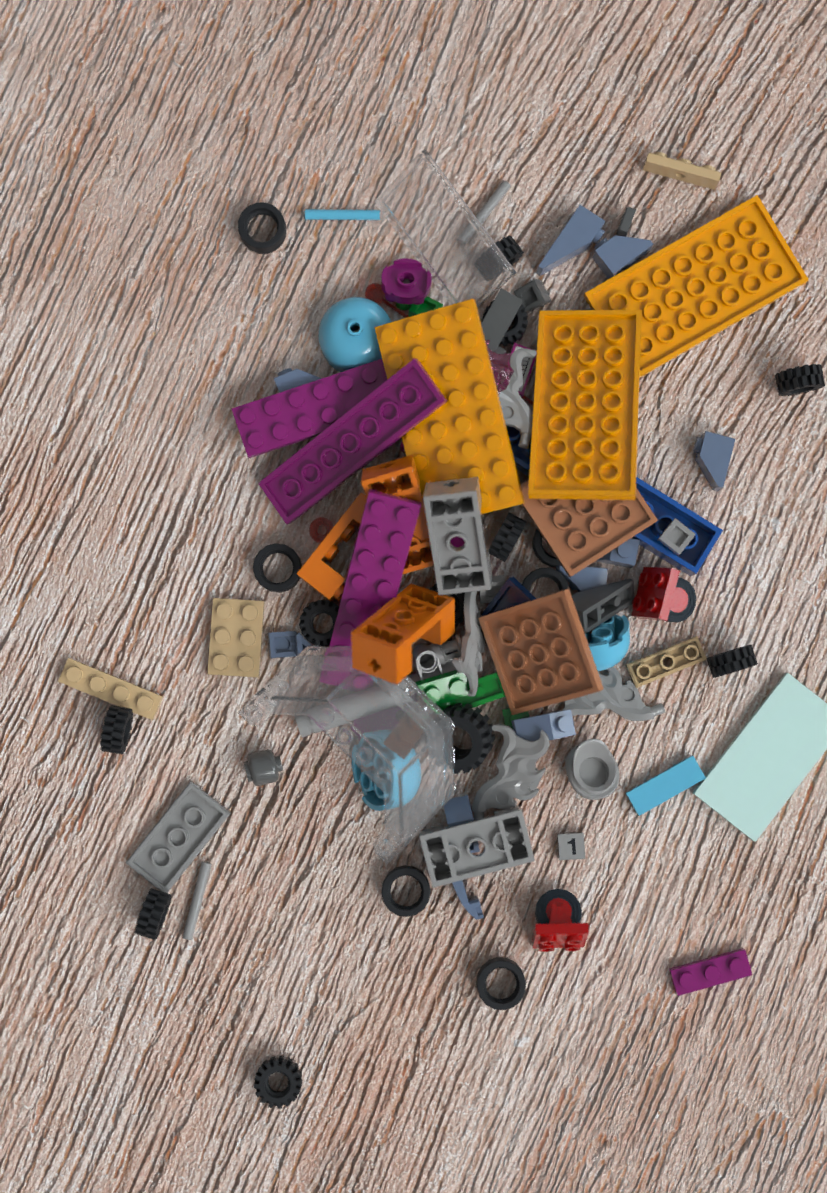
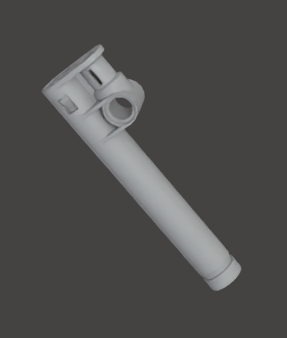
[294,634,462,738]

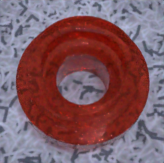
[309,517,334,543]

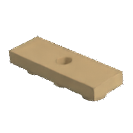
[643,152,721,190]
[626,636,707,688]

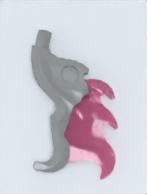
[485,340,537,449]

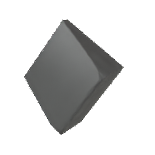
[514,279,551,313]

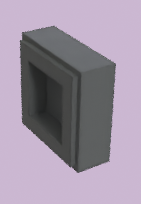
[616,207,636,237]

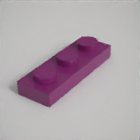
[669,948,752,996]

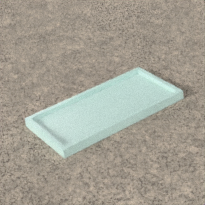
[692,673,827,842]

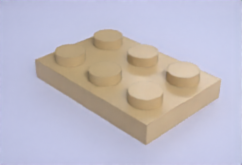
[207,598,265,678]

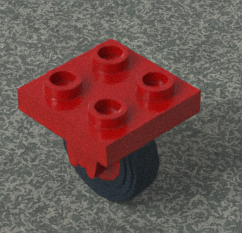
[631,567,696,623]
[532,889,589,952]

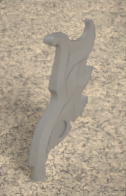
[453,591,485,696]
[563,667,665,721]
[472,724,549,820]

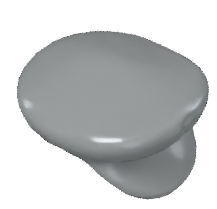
[565,739,619,800]

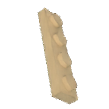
[58,658,164,720]

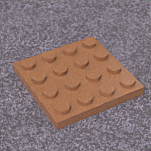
[521,480,658,578]
[478,588,604,715]

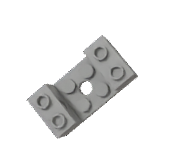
[423,477,492,595]
[419,805,535,888]

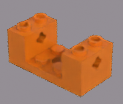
[361,455,434,575]
[297,492,367,602]
[351,584,455,685]

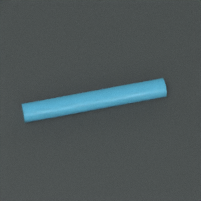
[305,209,380,220]

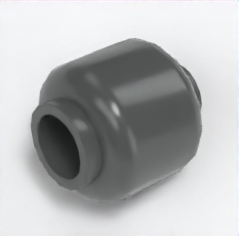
[244,749,283,786]

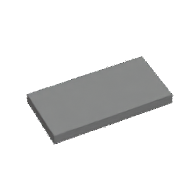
[125,781,231,893]

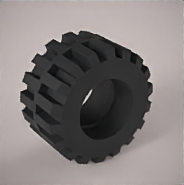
[425,703,495,774]

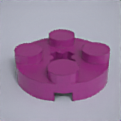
[381,258,432,305]

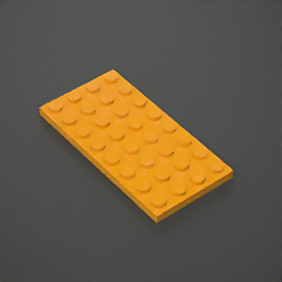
[584,195,809,378]
[374,299,525,514]
[528,310,642,500]

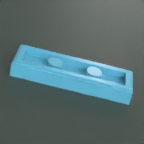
[625,755,706,816]

